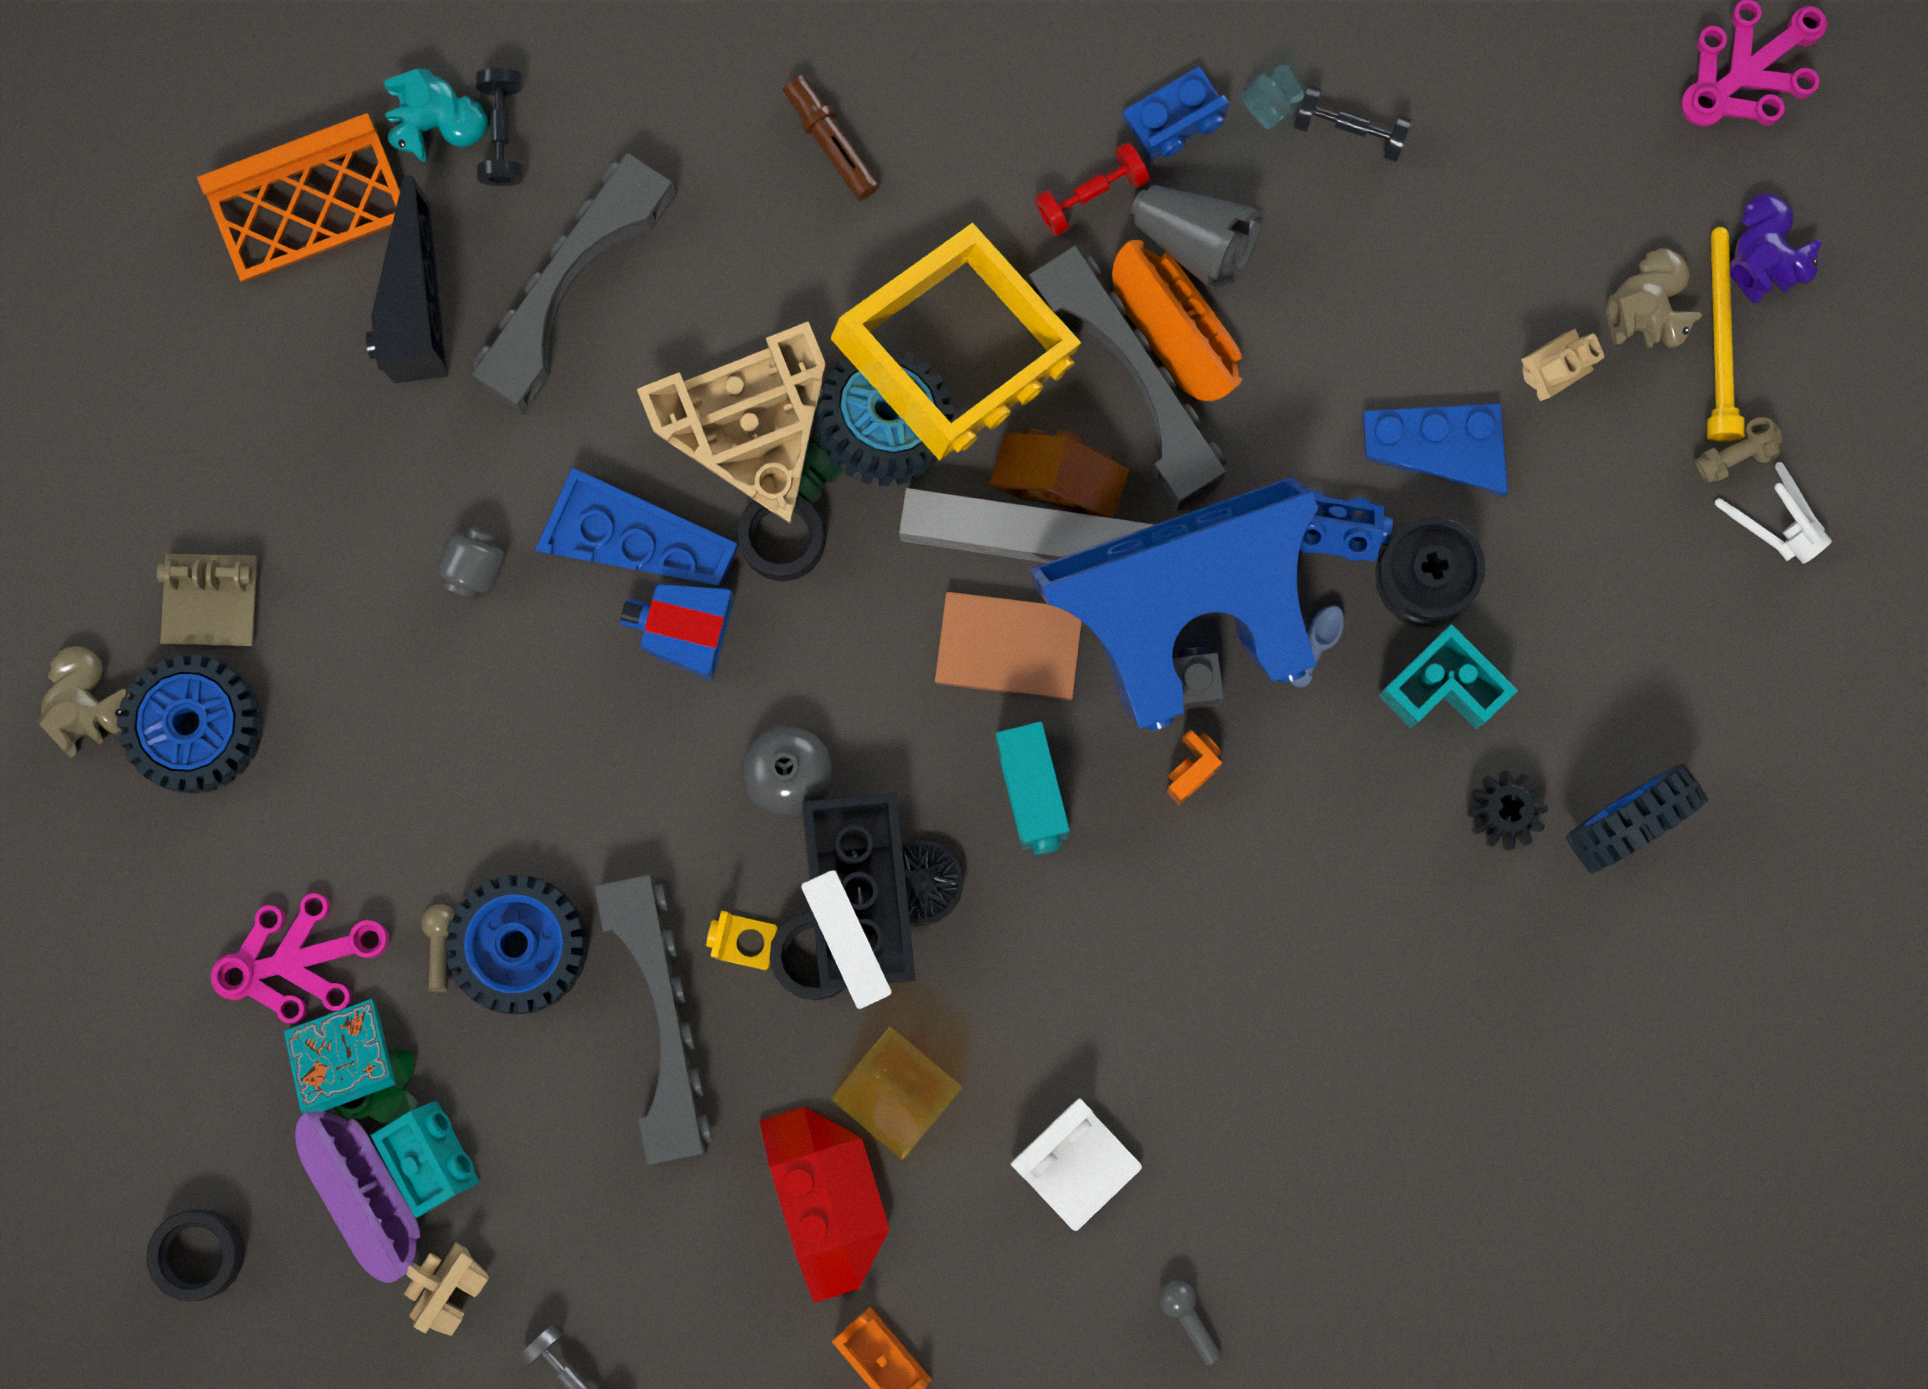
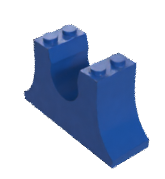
[1029,477,1318,730]

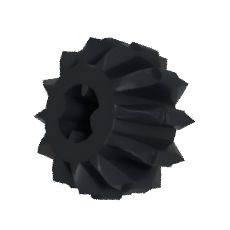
[1467,770,1548,851]

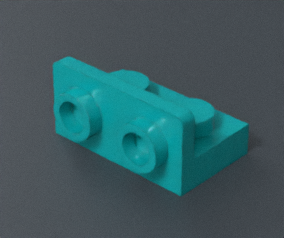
[371,1101,479,1218]

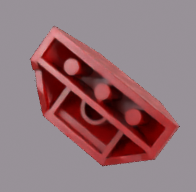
[759,1107,890,1303]

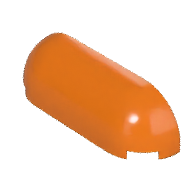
[1112,240,1243,401]

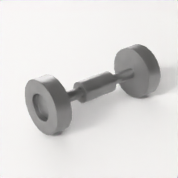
[517,1325,591,1389]

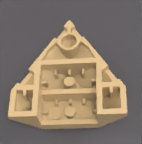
[637,321,826,524]

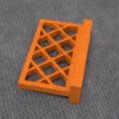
[197,113,400,282]

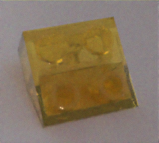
[831,1026,963,1160]

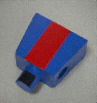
[620,584,735,682]

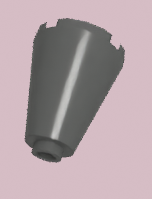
[1131,185,1262,293]

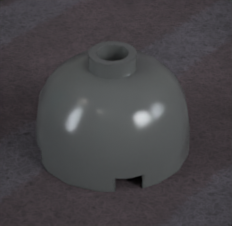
[741,726,834,819]

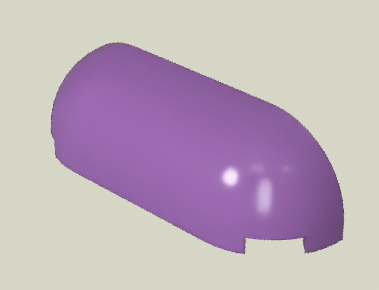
[295,1111,420,1283]

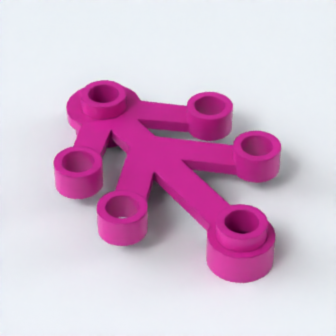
[1681,0,1827,127]
[211,893,390,1024]

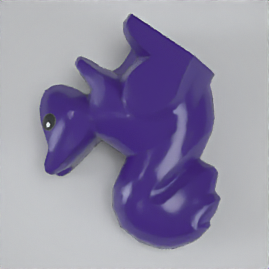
[1730,194,1822,303]

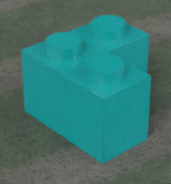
[1378,624,1518,730]

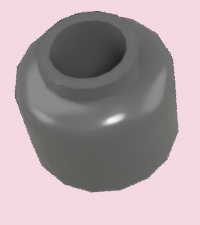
[437,527,504,599]

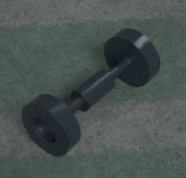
[476,68,523,186]
[1294,85,1412,162]

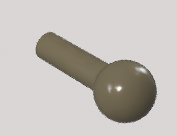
[421,904,455,992]

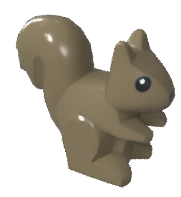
[1606,248,1702,349]
[36,646,129,759]

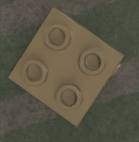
[157,554,258,647]

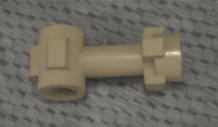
[1695,417,1783,484]

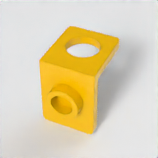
[706,911,778,970]

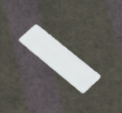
[801,870,891,1009]

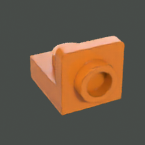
[1167,729,1222,806]

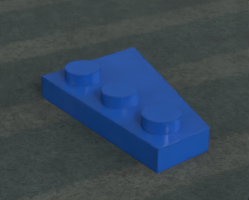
[1362,404,1508,497]

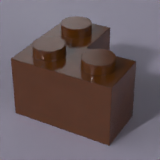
[989,428,1129,519]

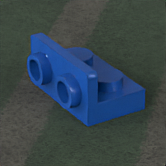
[1122,66,1229,161]

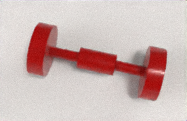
[1034,142,1150,237]

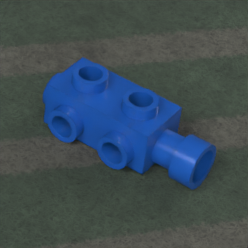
[1299,490,1393,562]

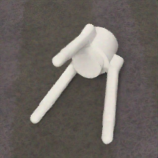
[1715,462,1832,564]

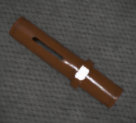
[783,75,880,201]

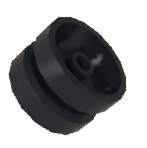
[1375,517,1485,627]

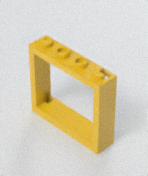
[830,223,1081,461]

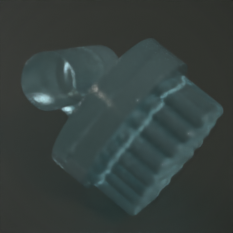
[1241,65,1305,129]

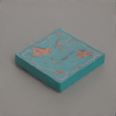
[284,999,396,1114]

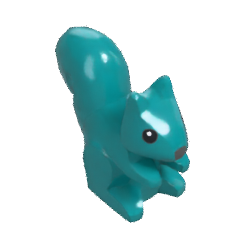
[383,68,488,162]

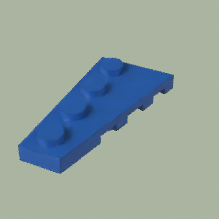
[535,467,739,586]

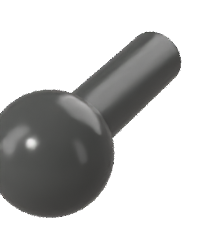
[1158,1280,1222,1366]

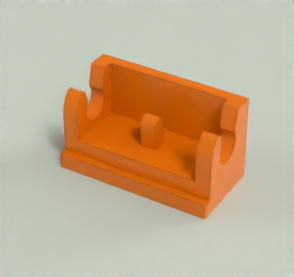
[832,1306,932,1389]

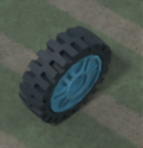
[814,347,954,486]

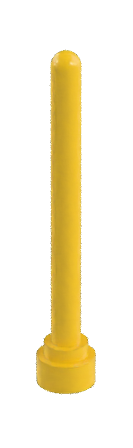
[1707,227,1745,442]

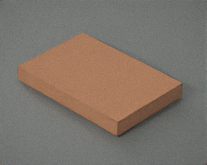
[935,592,1082,701]

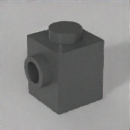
[1172,647,1224,710]

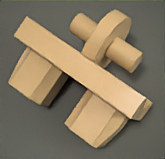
[1521,329,1604,401]
[404,1242,489,1336]

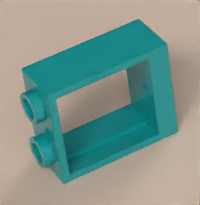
[996,721,1070,856]

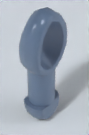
[1291,605,1344,688]

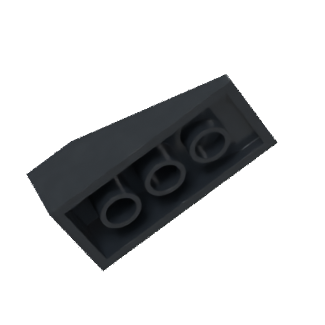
[366,176,448,383]
[802,793,916,991]

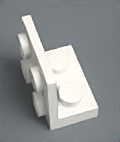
[1010,1098,1142,1231]

